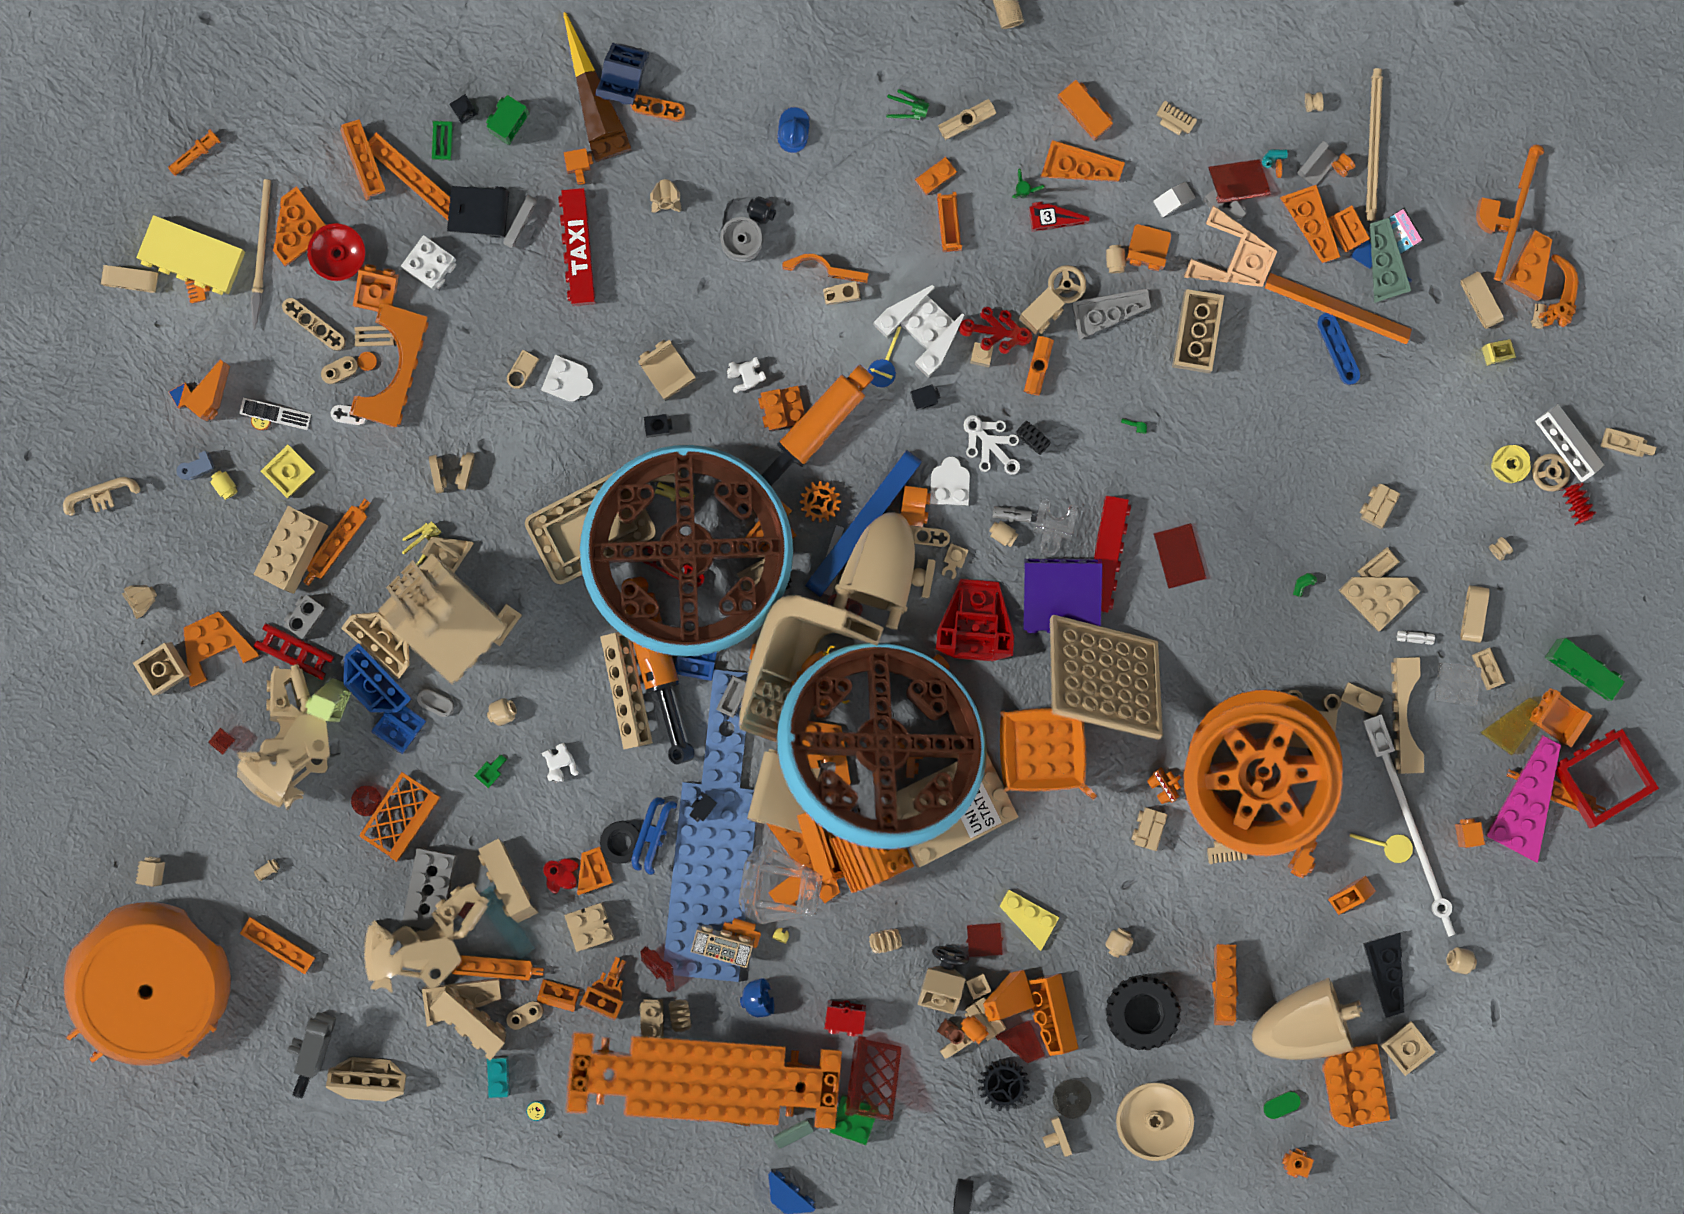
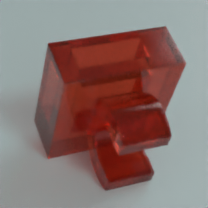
[208,728,236,755]

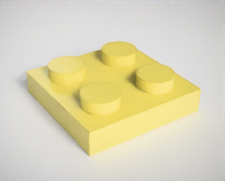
[261,445,315,499]

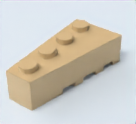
[478,839,539,923]
[430,986,506,1060]

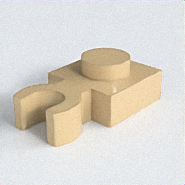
[942,544,969,579]

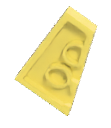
[999,889,1059,951]

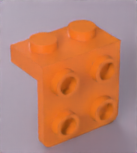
[1126,224,1171,271]

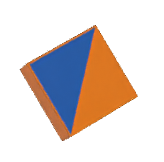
[169,383,192,409]

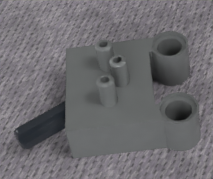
[288,1012,336,1098]

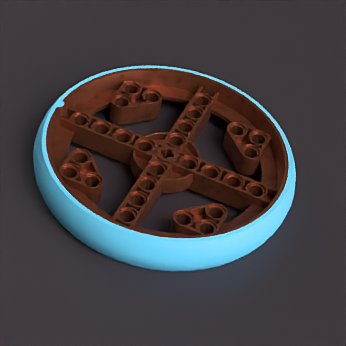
[580,445,793,656]
[777,643,987,849]

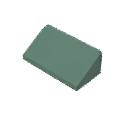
[773,1119,813,1148]

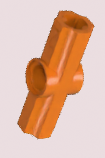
[1023,336,1054,396]

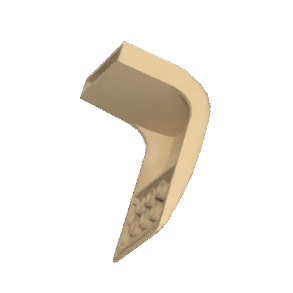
[739,596,884,742]

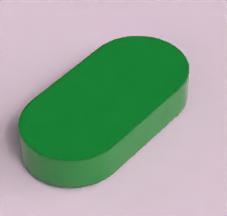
[1263,1091,1301,1119]

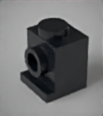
[449,94,478,124]
[689,791,717,822]

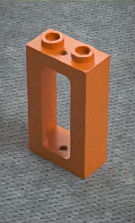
[797,813,844,883]

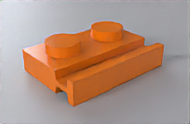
[1328,205,1370,252]

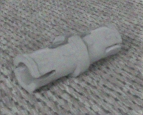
[992,506,1032,523]

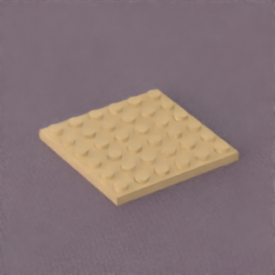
[1050,615,1163,739]

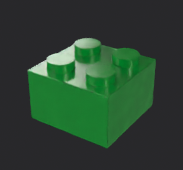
[486,95,530,145]
[829,1094,879,1145]

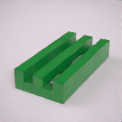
[432,121,453,161]

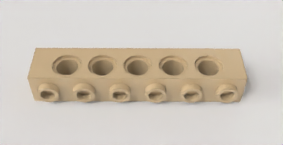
[600,632,653,749]

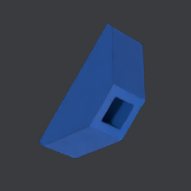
[768,1169,815,1214]

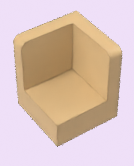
[965,973,992,999]

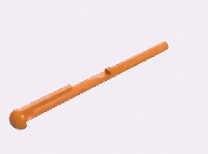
[1494,144,1544,281]

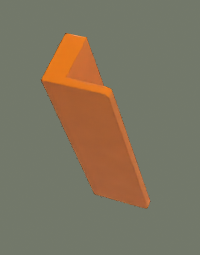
[340,119,386,201]

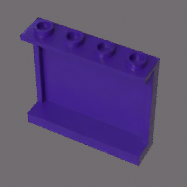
[1023,558,1102,633]

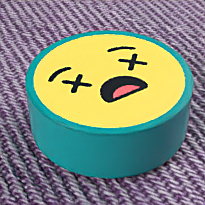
[526,1101,546,1121]

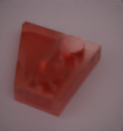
[640,946,675,993]

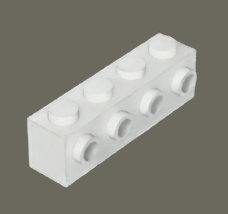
[1535,404,1604,483]

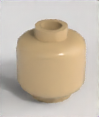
[487,698,517,726]
[1105,928,1134,958]
[1446,947,1477,974]

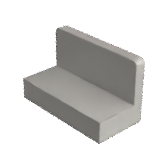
[1297,141,1338,186]

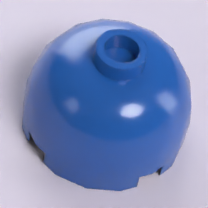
[740,978,774,1018]

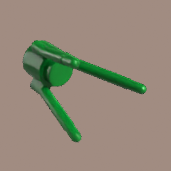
[886,89,929,120]
[1012,169,1045,199]

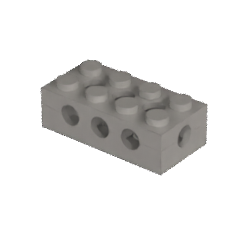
[402,848,457,930]

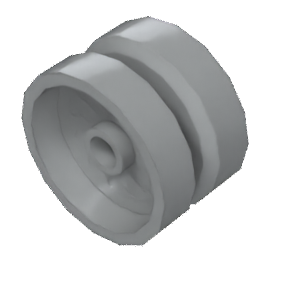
[720,217,763,262]

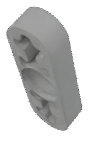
[503,195,537,248]

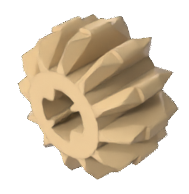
[869,929,902,953]
[669,999,691,1032]

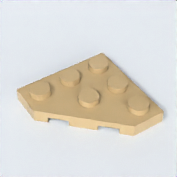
[1339,577,1420,632]

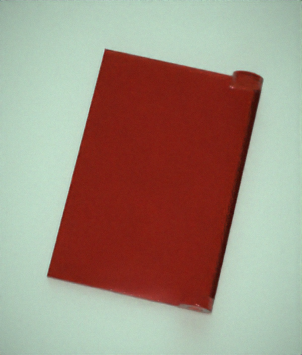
[1208,159,1271,204]
[1153,523,1207,589]

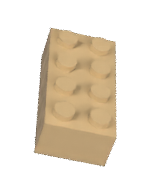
[1172,289,1224,373]
[253,506,328,594]

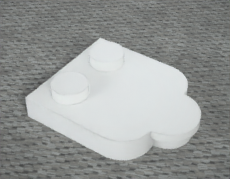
[541,355,593,402]
[930,457,970,506]

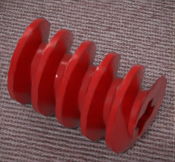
[1560,483,1596,526]

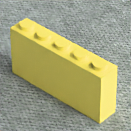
[136,215,245,295]

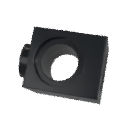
[910,384,940,411]
[644,414,673,438]

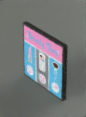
[1388,207,1424,255]

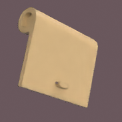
[747,749,821,833]

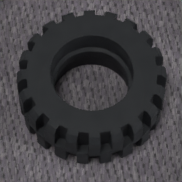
[1105,975,1181,1051]

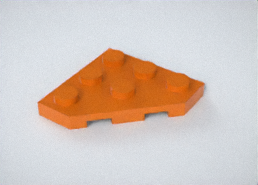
[273,186,325,267]

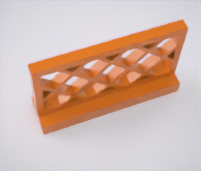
[359,772,441,862]

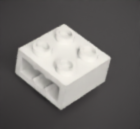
[401,235,456,291]

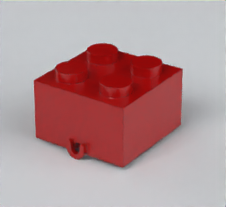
[824,1000,866,1037]

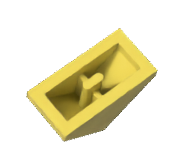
[1482,339,1516,366]

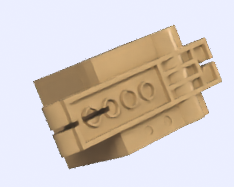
[378,554,506,684]

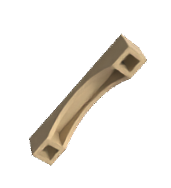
[1391,657,1424,774]

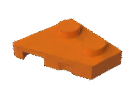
[577,847,613,895]

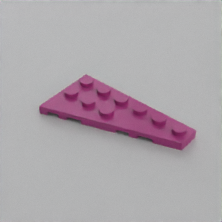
[1486,735,1561,863]

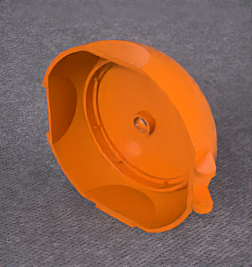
[63,902,231,1066]

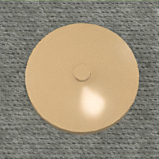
[1116,1082,1194,1161]

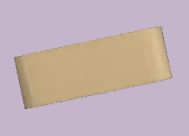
[101,265,158,293]
[1460,271,1504,329]
[1460,585,1489,643]

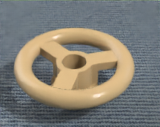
[1048,265,1086,303]
[1532,453,1570,491]

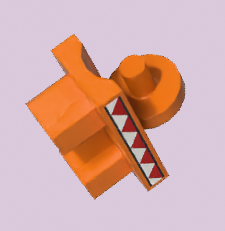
[1147,767,1182,804]

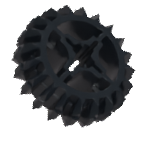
[978,1059,1030,1111]

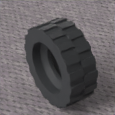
[600,821,640,864]

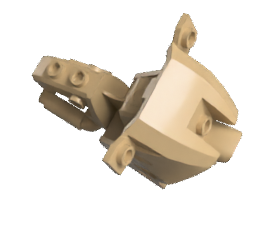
[237,664,330,810]
[365,882,489,992]

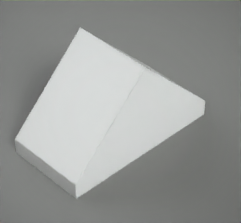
[1153,182,1196,217]

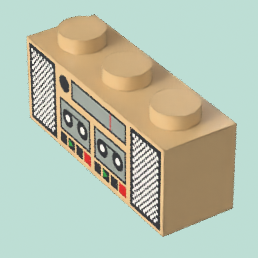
[691,925,754,968]

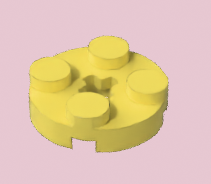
[1491,445,1531,484]

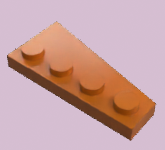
[1040,140,1125,182]
[1280,185,1340,264]

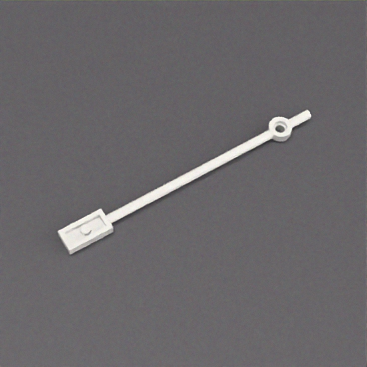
[1363,715,1455,937]

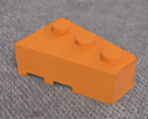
[1504,230,1552,301]

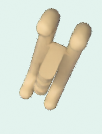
[63,477,140,516]

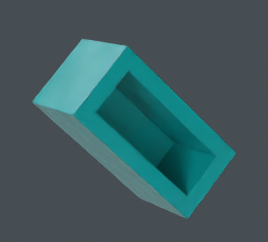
[487,1056,510,1098]

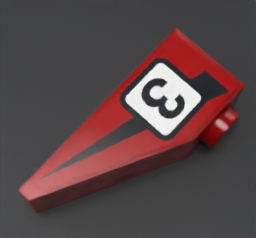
[1028,202,1090,232]

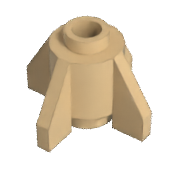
[650,179,681,213]
[122,585,157,619]

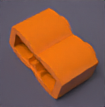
[901,486,931,527]

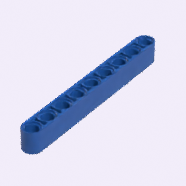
[805,450,922,597]

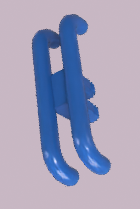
[631,797,677,875]

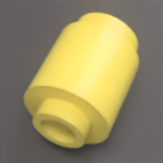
[210,470,238,500]

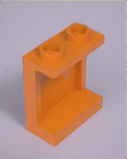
[1529,688,1592,747]

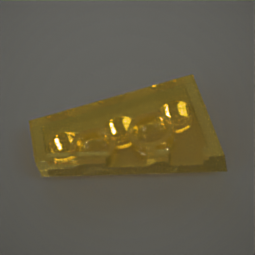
[1480,697,1539,755]

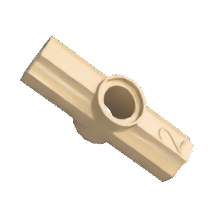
[938,99,996,141]

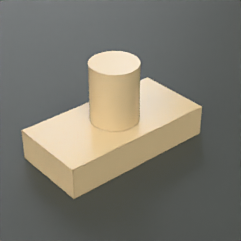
[1340,682,1383,716]
[1042,1116,1072,1157]

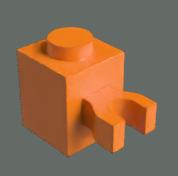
[563,148,593,185]

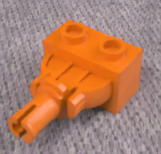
[580,957,626,1021]

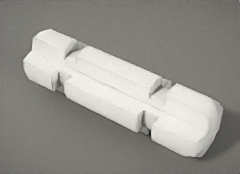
[1397,631,1435,645]

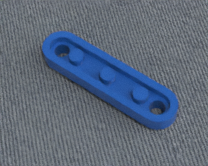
[1317,313,1360,385]

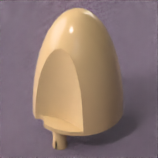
[833,512,915,630]
[1252,978,1363,1060]

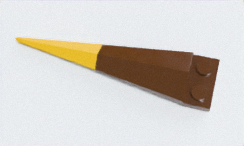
[563,12,632,162]

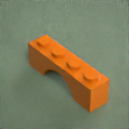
[1214,944,1236,1026]

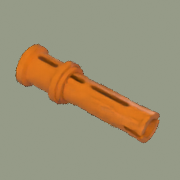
[168,129,221,176]

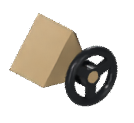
[917,946,969,1015]

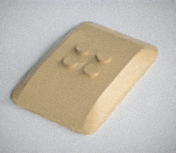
[525,471,656,584]

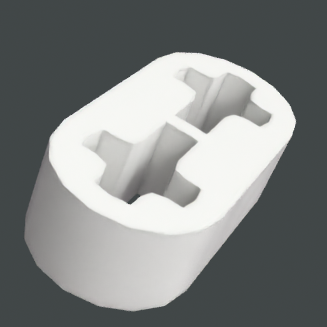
[331,405,367,426]

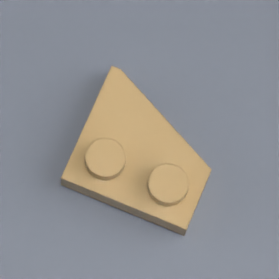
[421,537,474,573]

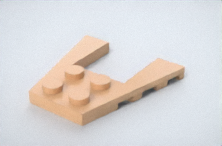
[1184,205,1277,287]

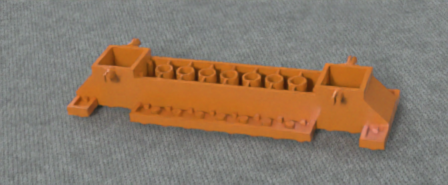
[566,1032,842,1129]

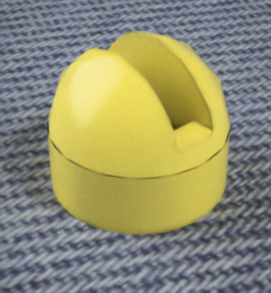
[772,928,789,944]

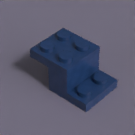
[596,43,649,105]

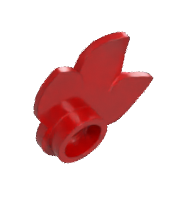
[543,858,579,894]

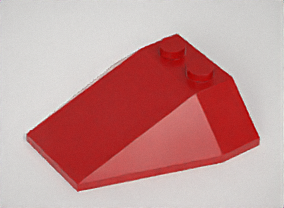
[936,579,1014,661]

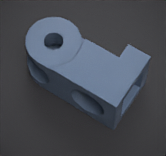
[176,451,216,480]

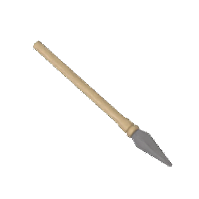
[251,179,271,330]

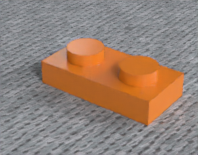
[915,157,957,195]

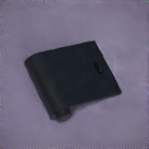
[447,186,510,238]

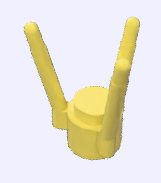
[402,521,442,565]

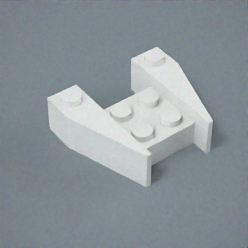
[873,285,964,378]

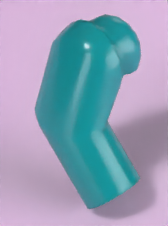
[1262,149,1288,168]

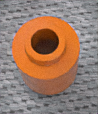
[961,1016,989,1044]

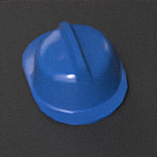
[778,107,809,153]

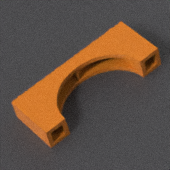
[349,303,429,427]

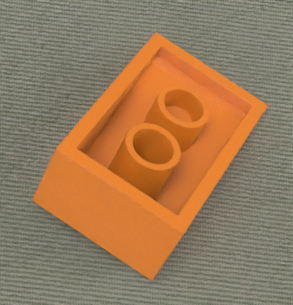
[183,359,230,421]

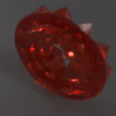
[351,786,382,816]

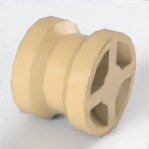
[1305,92,1323,112]
[1489,537,1513,561]

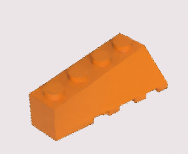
[1027,973,1079,1056]

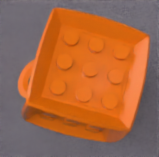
[1000,709,1097,800]

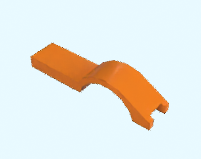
[782,254,868,283]

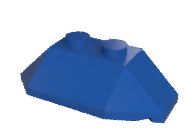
[344,643,412,713]

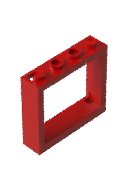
[1555,729,1659,829]

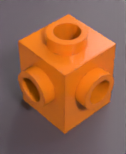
[1282,1148,1314,1178]

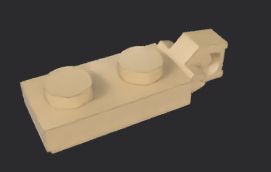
[1600,428,1656,457]

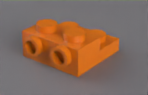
[353,264,399,312]
[758,386,805,432]
[1288,837,1318,878]

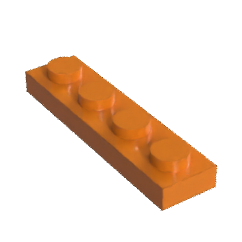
[240,917,316,974]

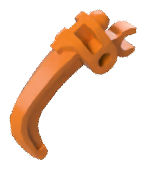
[1538,254,1579,327]

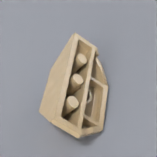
[341,612,410,679]
[326,1057,406,1102]

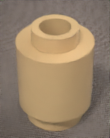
[1106,245,1126,273]
[989,521,1019,547]

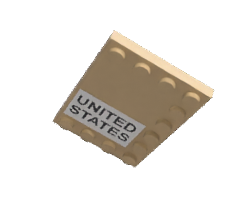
[884,753,1018,868]

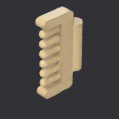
[1157,101,1197,135]
[1207,840,1247,864]

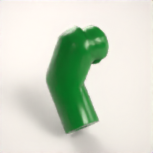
[1293,573,1317,597]

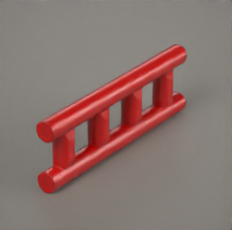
[254,623,335,680]

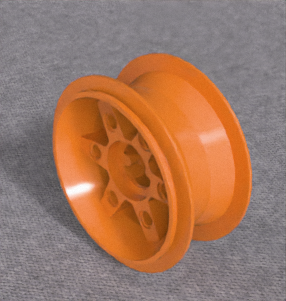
[1184,690,1343,856]

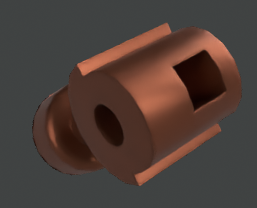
[937,1018,964,1044]

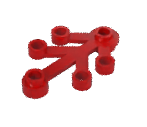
[959,307,1032,354]

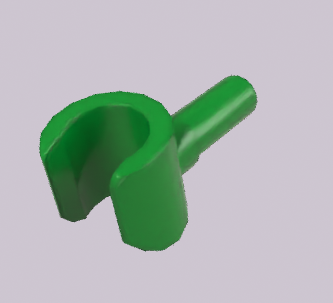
[1121,418,1147,434]

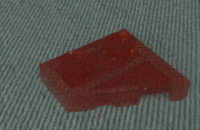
[995,1020,1046,1064]

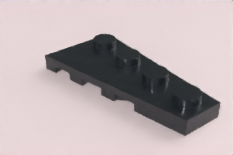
[1363,932,1404,1018]

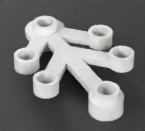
[964,415,1020,475]

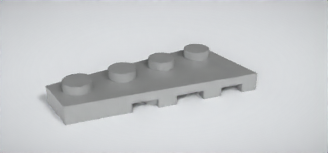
[1072,288,1151,340]

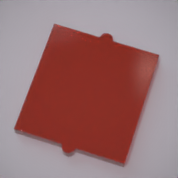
[966,923,1003,957]

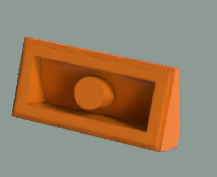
[537,979,580,1012]

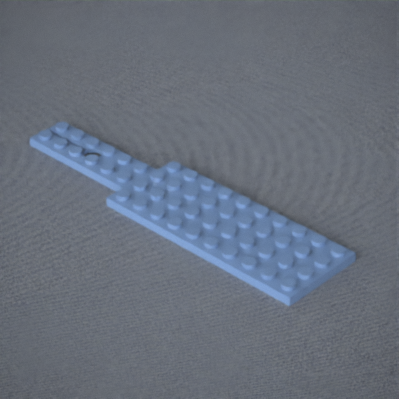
[662,670,756,982]

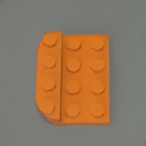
[1322,1043,1390,1128]

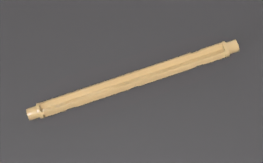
[1366,68,1383,221]

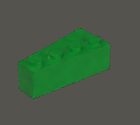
[1544,638,1625,701]

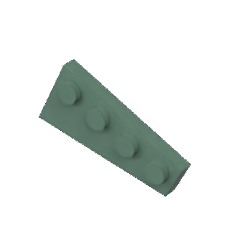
[1370,218,1411,303]

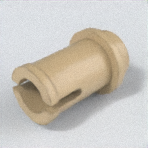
[1531,304,1547,329]
[254,859,280,881]

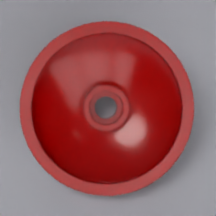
[307,223,365,281]

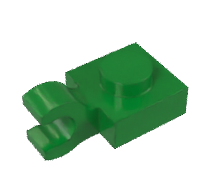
[474,755,507,788]

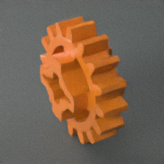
[800,481,841,523]

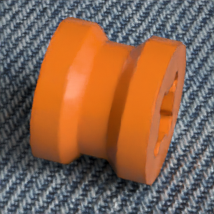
[1331,153,1356,177]

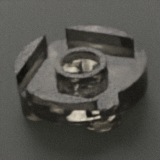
[1052,1079,1091,1118]

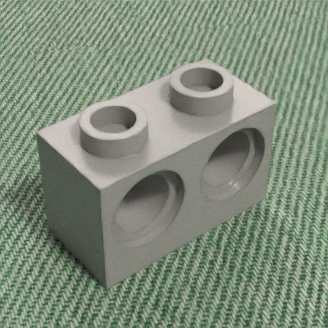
[284,595,327,640]

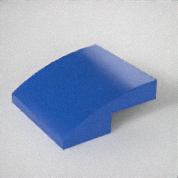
[675,652,717,681]
[371,706,426,754]

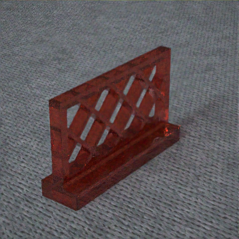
[845,1036,902,1121]

